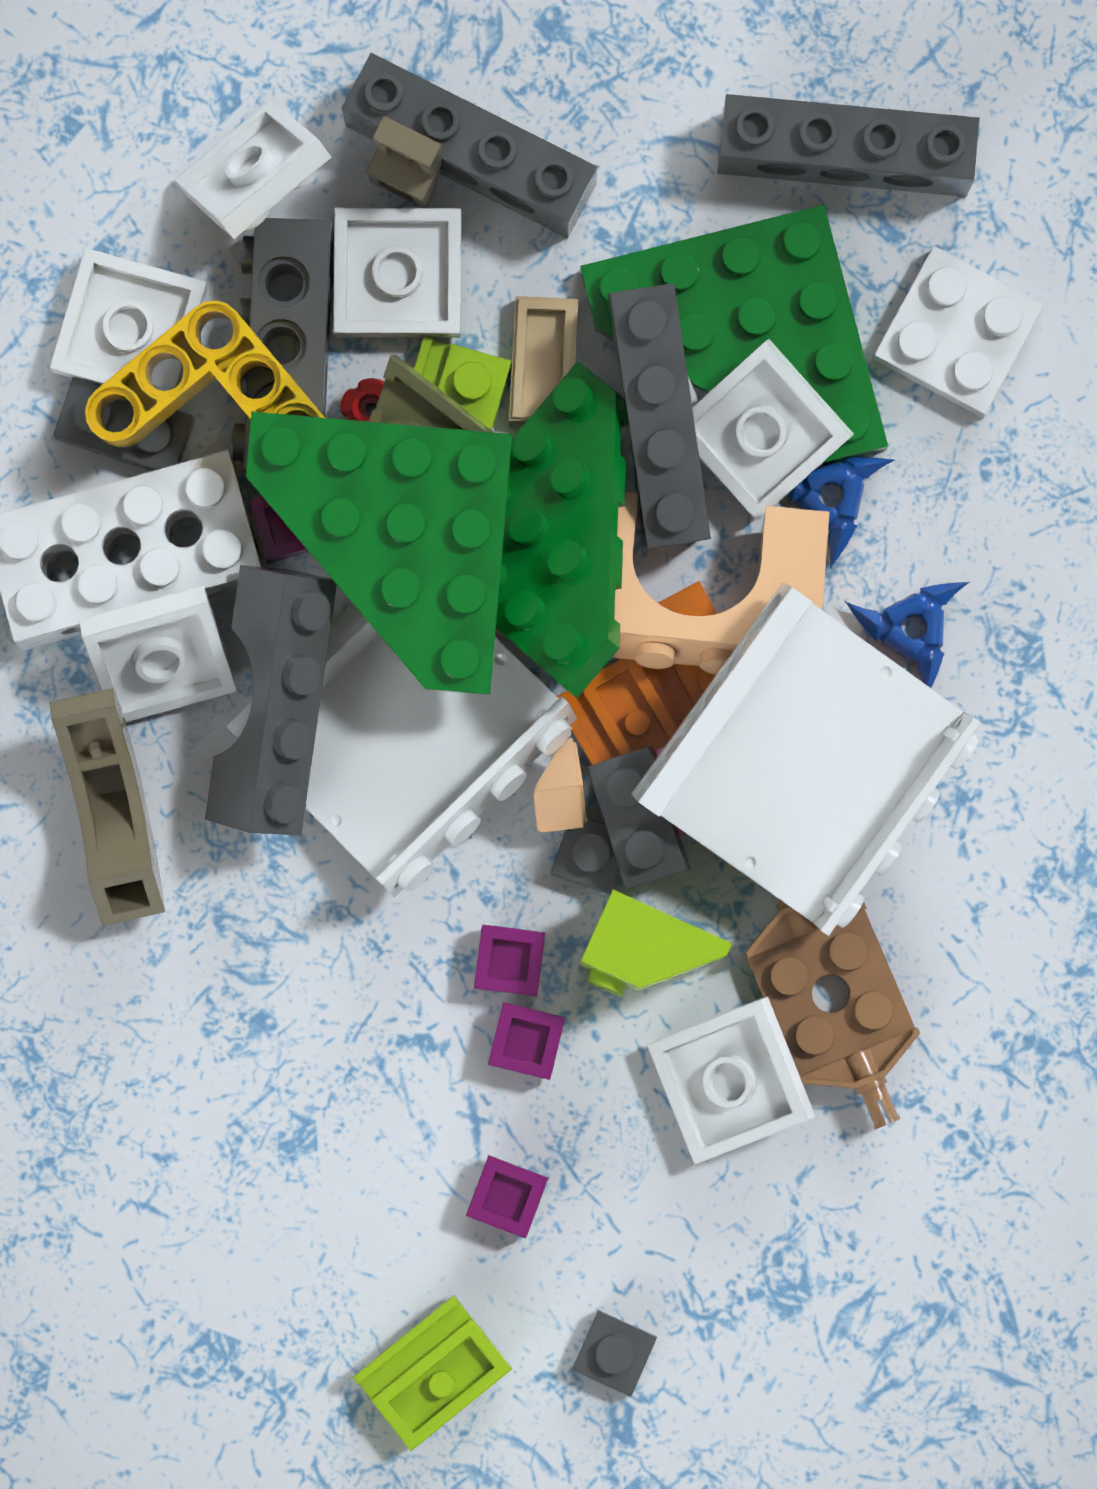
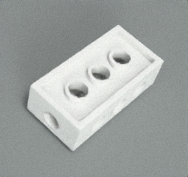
[0,450,263,651]

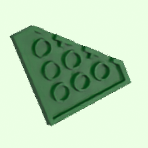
[580,204,888,465]
[496,361,627,698]
[246,411,512,695]

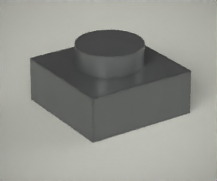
[550,818,619,895]
[572,1310,657,1397]

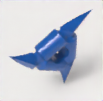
[787,457,895,568]
[845,582,970,688]

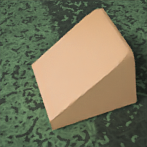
[533,738,586,833]

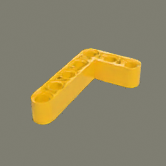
[85,300,325,448]

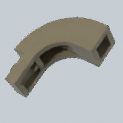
[49,688,165,926]

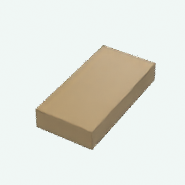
[509,296,578,425]

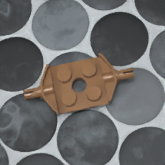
[744,898,920,1129]

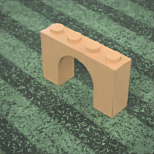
[612,492,830,675]

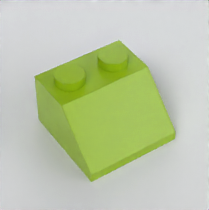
[580,890,733,997]

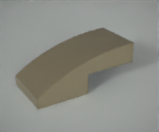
[366,116,442,208]

